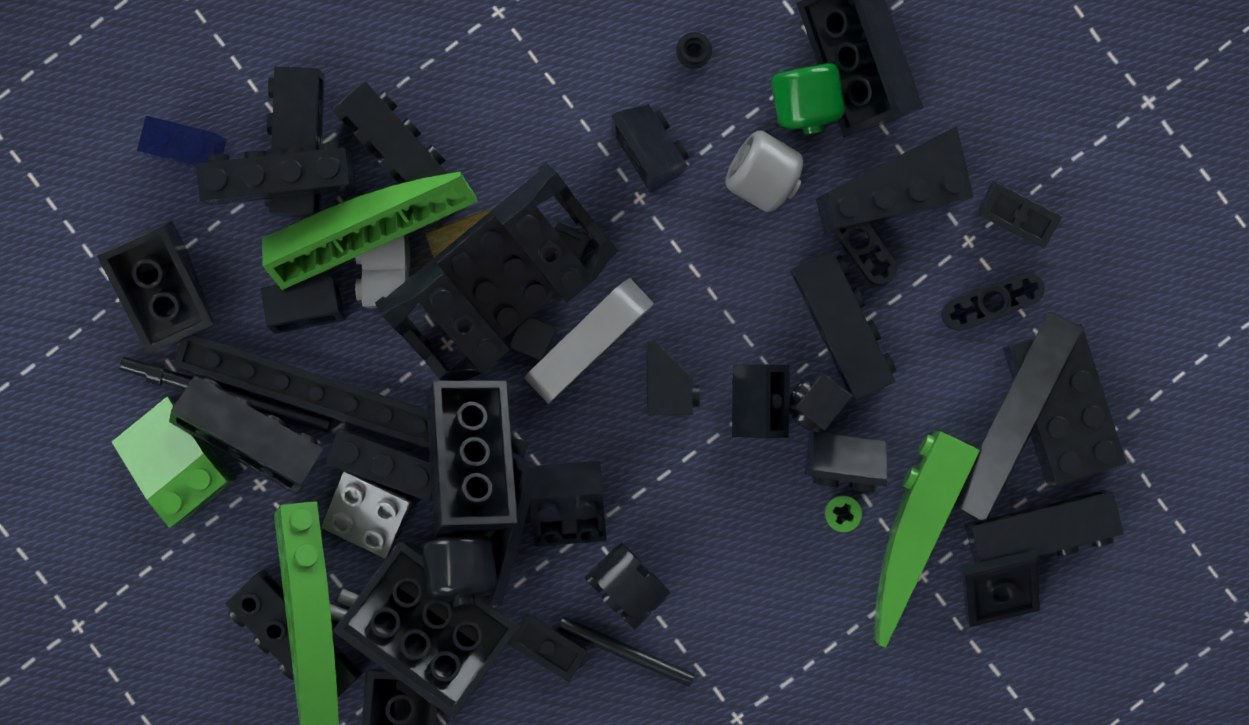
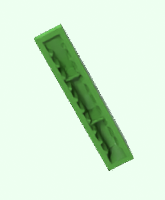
[262,172,478,290]
[874,430,980,648]
[274,501,339,725]

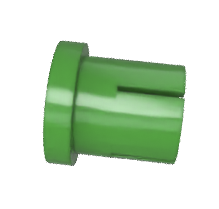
[825,495,862,532]

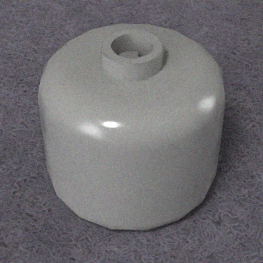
[725,131,803,212]

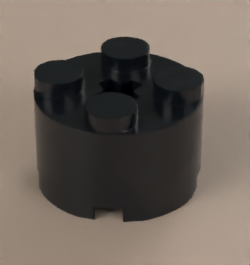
[584,542,671,630]

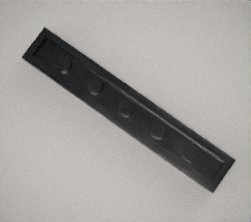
[954,311,1085,522]

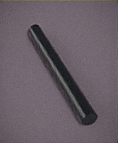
[557,617,695,687]

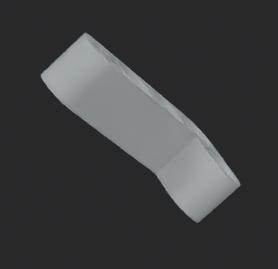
[524,278,654,404]

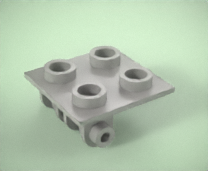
[321,471,412,559]

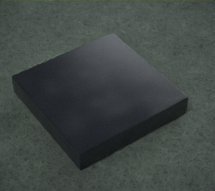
[961,550,1040,627]

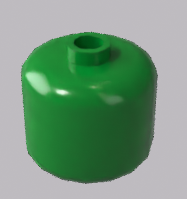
[771,63,845,135]

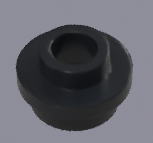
[676,32,712,69]

